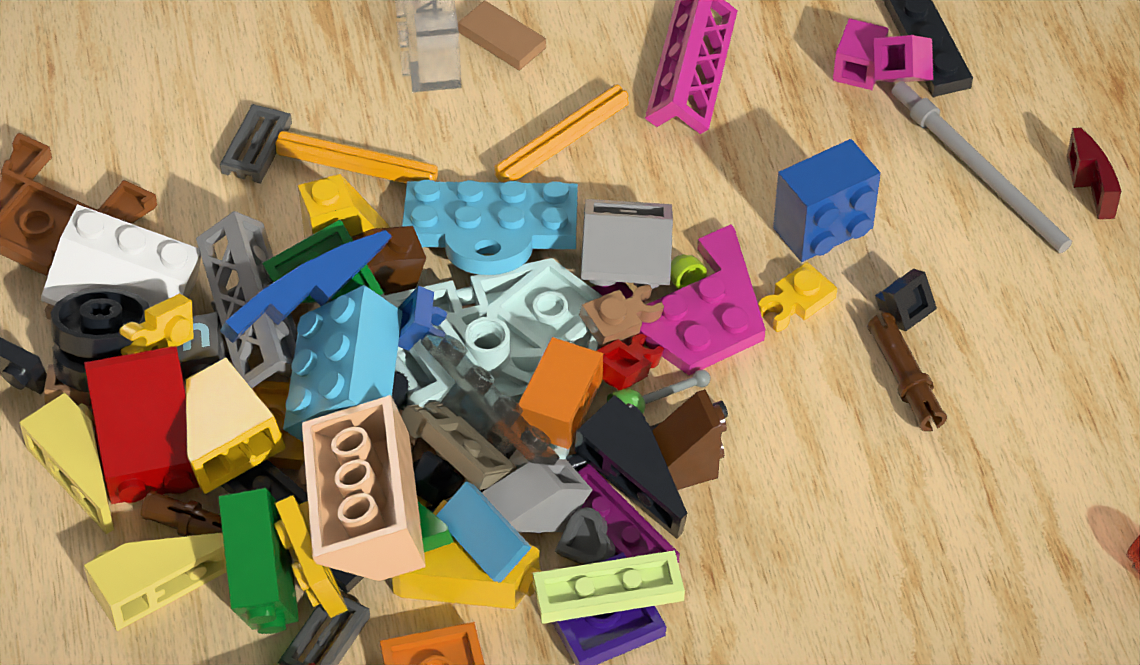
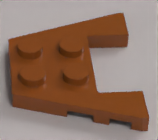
[0,133,157,277]

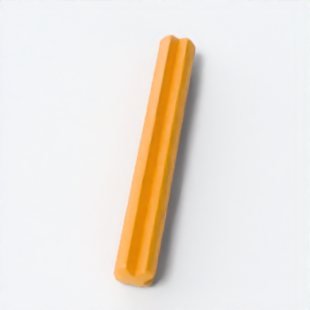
[494,84,629,183]
[275,131,438,184]

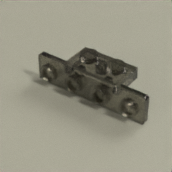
[421,335,560,466]

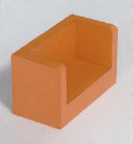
[517,337,603,450]

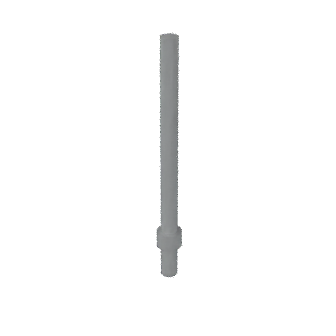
[892,81,1072,253]

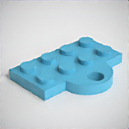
[402,180,578,275]

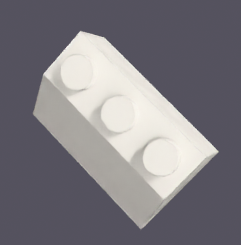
[41,204,201,307]

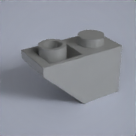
[481,458,592,533]

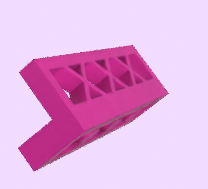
[645,0,738,134]

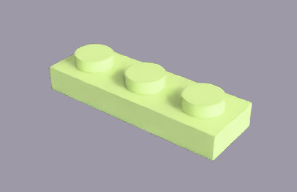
[533,550,685,624]

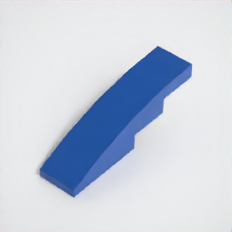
[220,230,392,343]

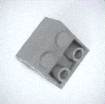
[581,199,673,289]

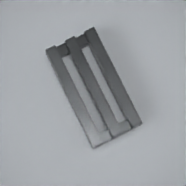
[220,104,292,184]
[278,596,370,665]

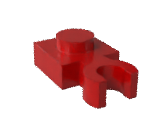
[597,334,664,390]

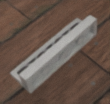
[196,211,298,388]

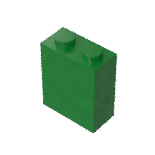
[218,488,299,634]

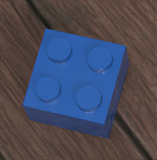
[773,139,881,263]

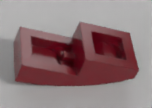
[1066,127,1122,220]

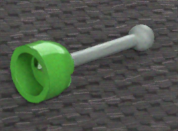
[607,370,711,413]

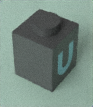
[177,312,231,384]

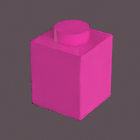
[833,18,889,91]
[874,35,933,83]

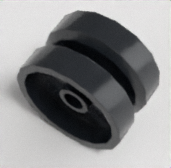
[50,288,150,393]

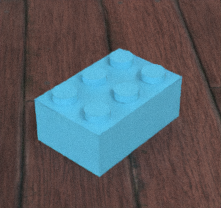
[283,285,402,442]

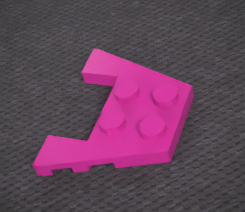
[591,224,766,376]

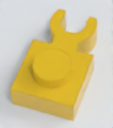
[758,262,837,332]
[120,293,194,355]

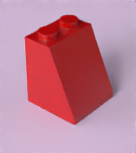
[84,346,200,504]

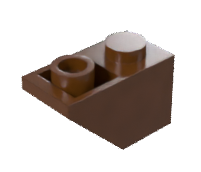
[652,389,727,490]

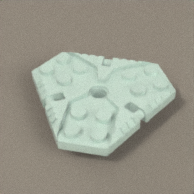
[382,258,602,469]

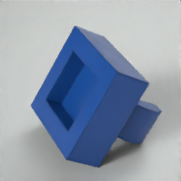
[398,286,447,351]

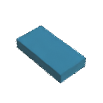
[436,481,532,583]

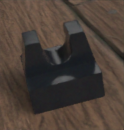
[875,268,937,331]
[413,451,465,505]

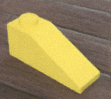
[19,393,114,534]
[84,533,227,631]

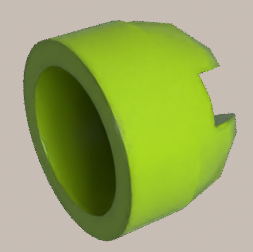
[670,254,707,290]

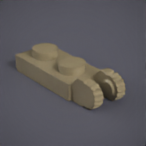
[401,401,517,490]

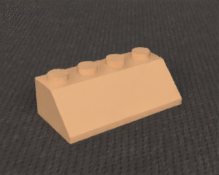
[302,395,426,581]

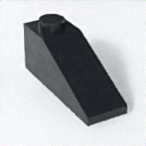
[574,395,688,539]

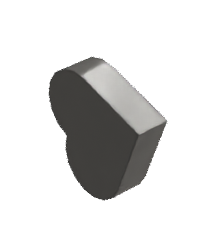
[555,507,616,565]

